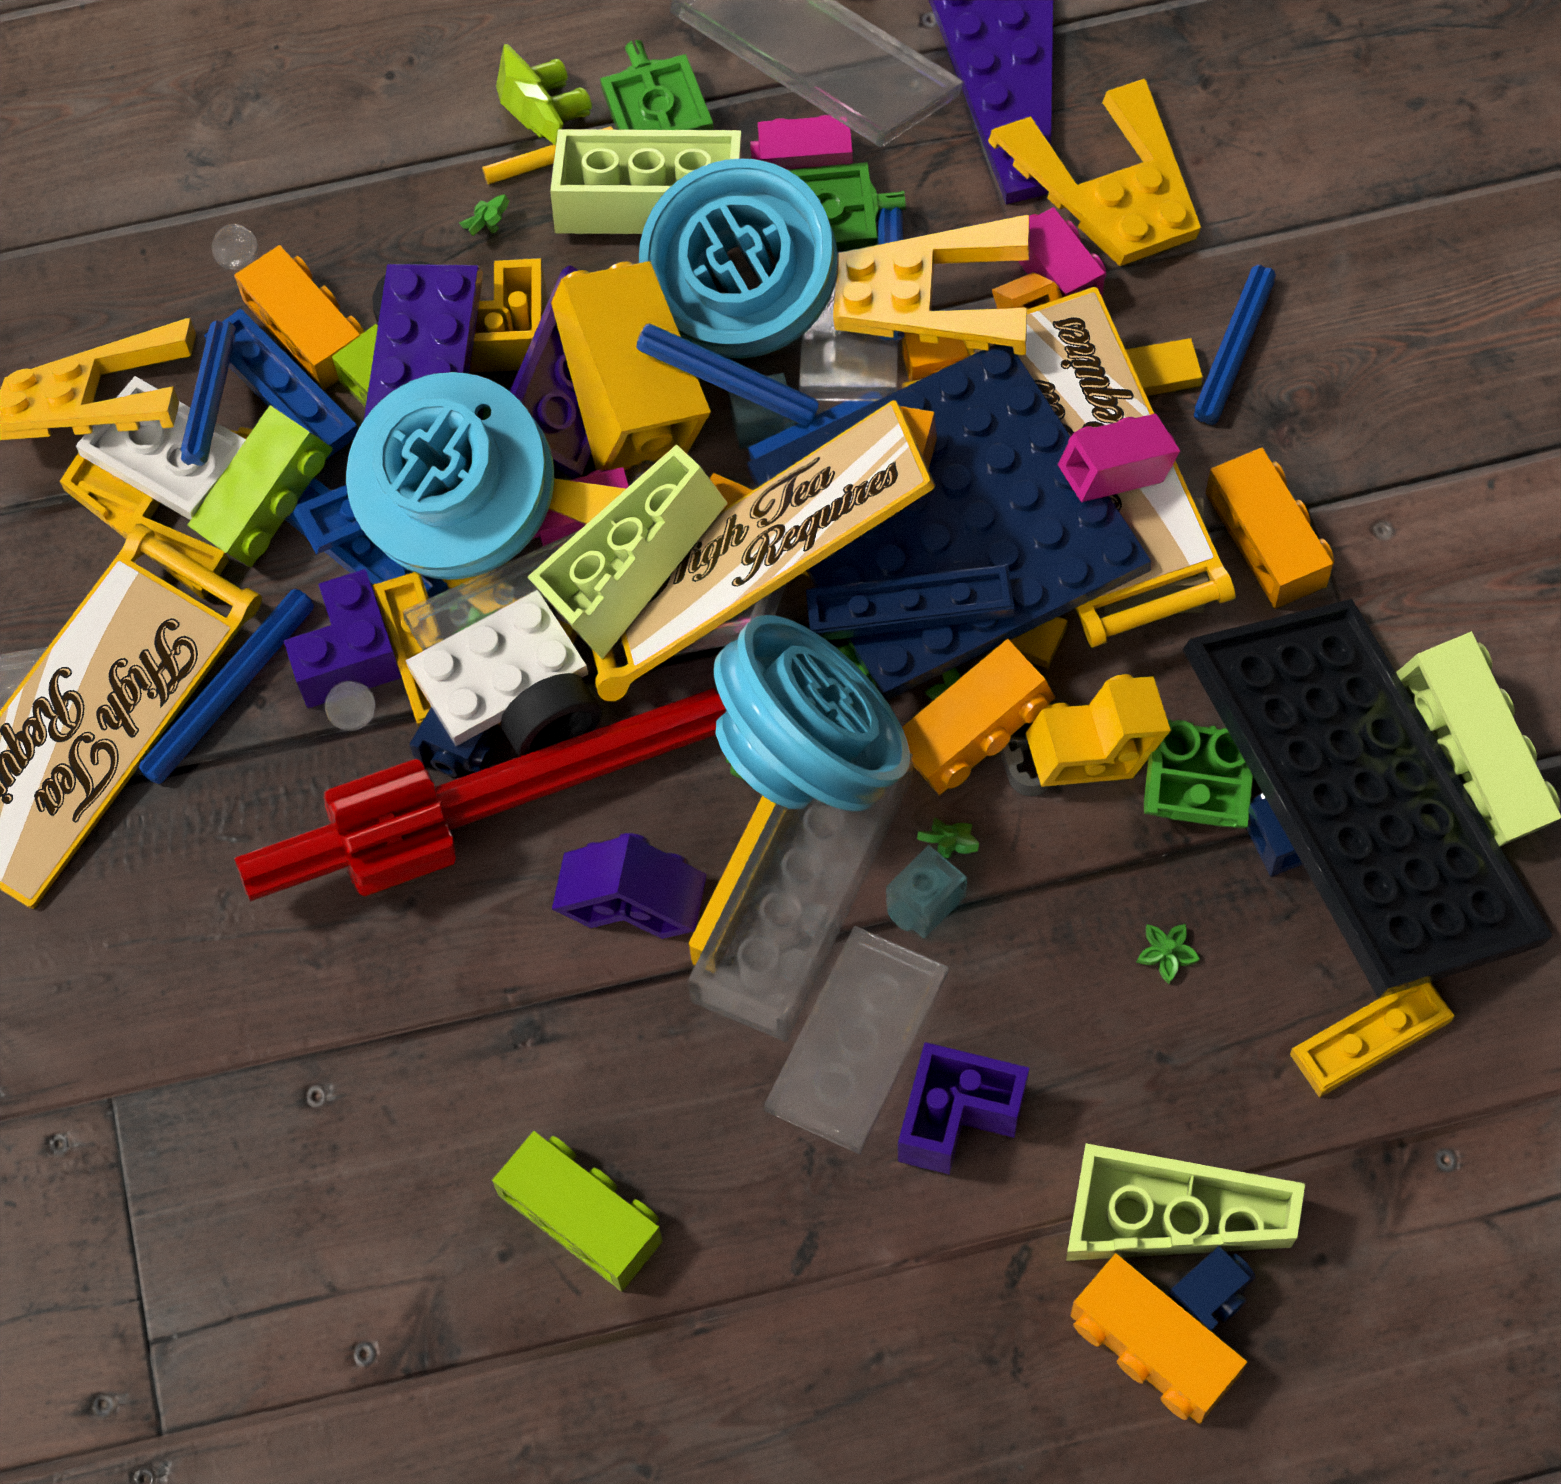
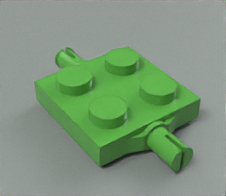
[600,40,714,130]
[788,162,906,252]

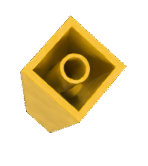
[551,261,711,471]

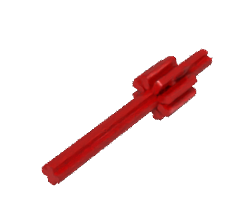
[234,688,726,902]

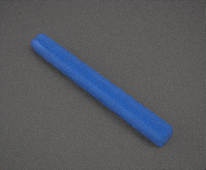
[139,588,314,784]

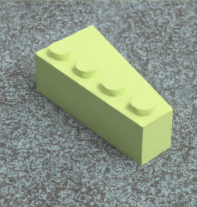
[528,445,728,659]
[1396,631,1561,847]
[1066,1143,1305,1261]

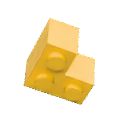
[469,258,547,373]
[1025,674,1171,787]

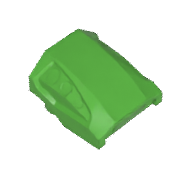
[1144,719,1253,828]

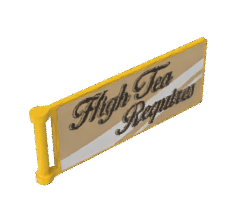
[963,287,1236,648]
[592,400,935,701]
[0,523,262,909]

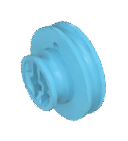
[639,159,838,358]
[346,372,554,580]
[714,615,910,811]

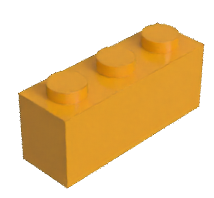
[234,245,364,390]
[1206,447,1334,609]
[902,638,1055,796]
[1070,1253,1247,1424]

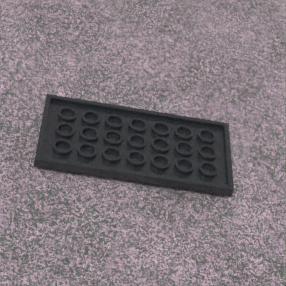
[1182,599,1553,999]

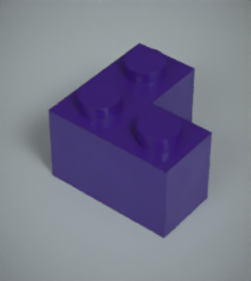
[283,569,402,709]
[552,833,707,939]
[898,1042,1029,1175]

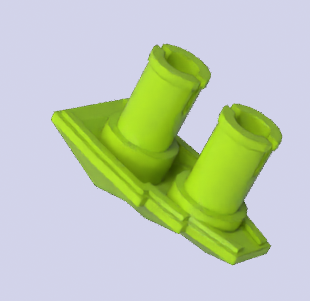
[496,44,592,145]

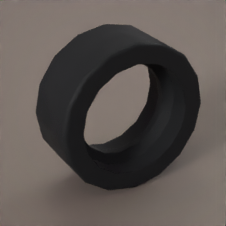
[500,673,602,757]

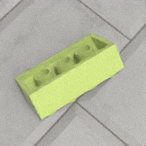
[550,129,741,234]

